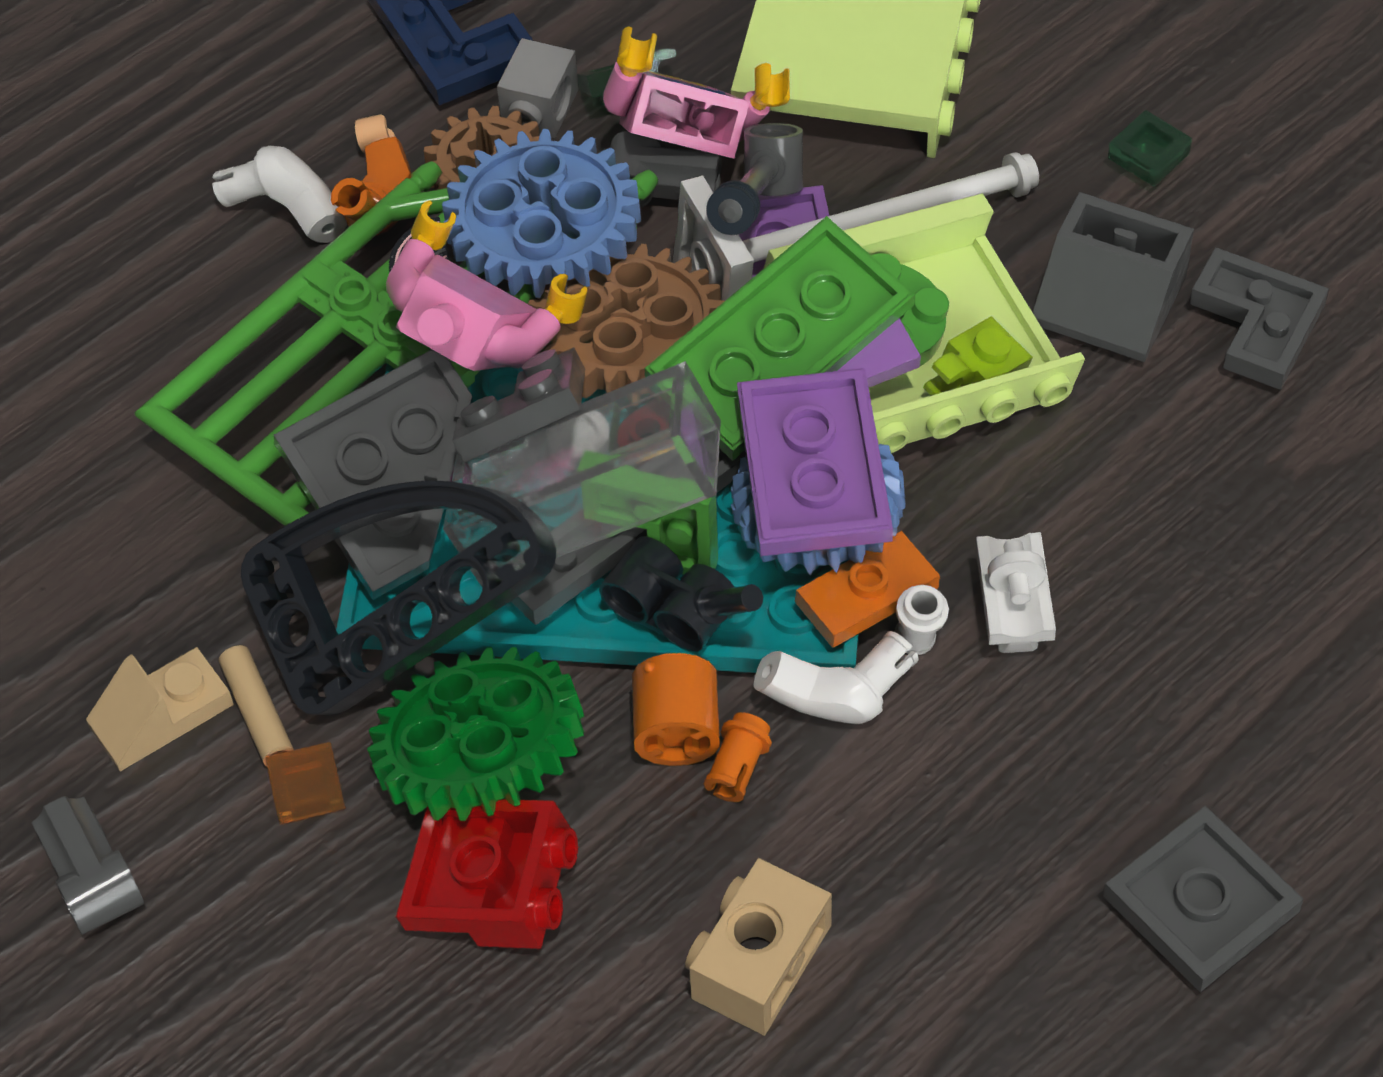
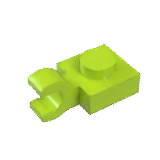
[923,316,1033,396]

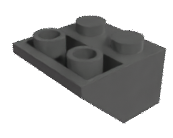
[1032,192,1194,362]

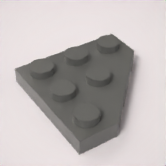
[274,350,472,600]

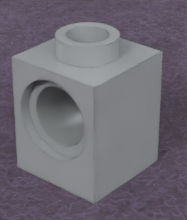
[497,38,579,138]

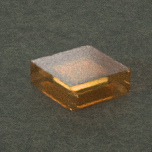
[265,742,346,825]

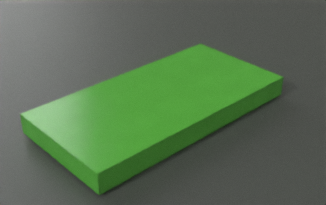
[644,216,915,461]

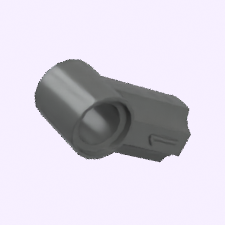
[610,131,722,208]
[31,796,145,935]

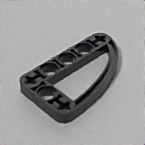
[241,481,557,715]

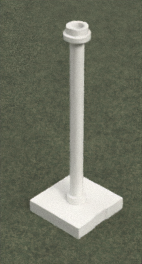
[673,152,1039,301]

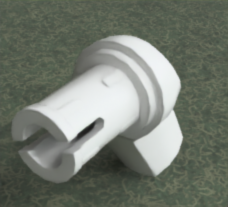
[212,146,347,243]
[753,631,919,724]

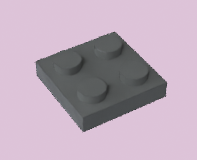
[1103,806,1303,992]

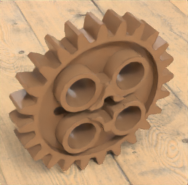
[528,244,724,403]

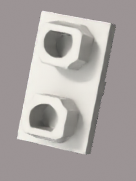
[976,532,1056,653]

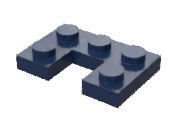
[368,0,533,105]

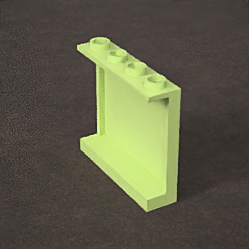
[731,0,981,158]
[764,193,1085,453]

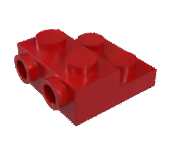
[396,800,578,949]

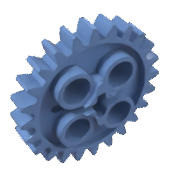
[442,129,641,298]

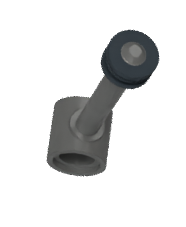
[706,123,803,235]

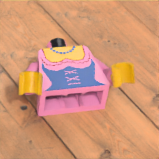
[603,27,790,159]

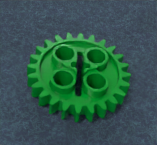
[367,647,584,821]

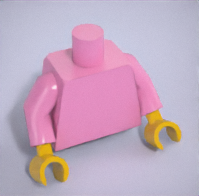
[386,200,587,371]

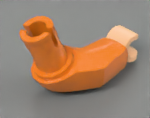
[331,114,412,236]

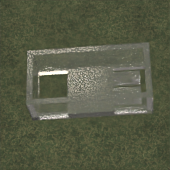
[443,361,721,586]

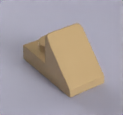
[86,647,234,772]

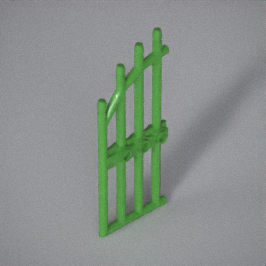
[135,161,658,526]

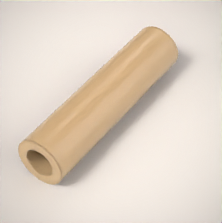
[218,645,294,767]

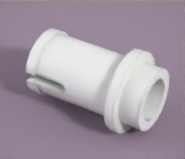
[894,585,949,655]

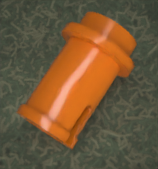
[703,712,772,802]

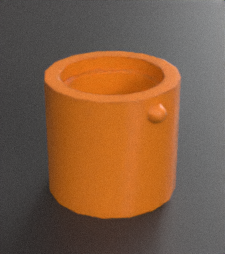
[632,653,720,766]

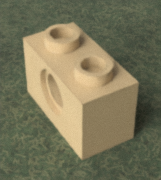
[685,858,832,1036]

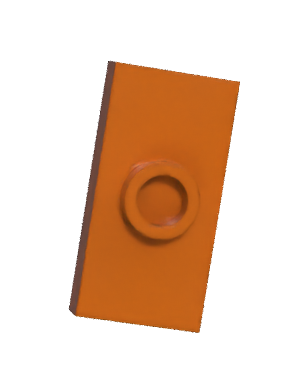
[795,531,940,648]

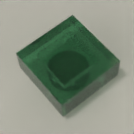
[1108,110,1192,187]

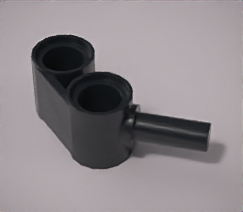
[599,537,763,652]

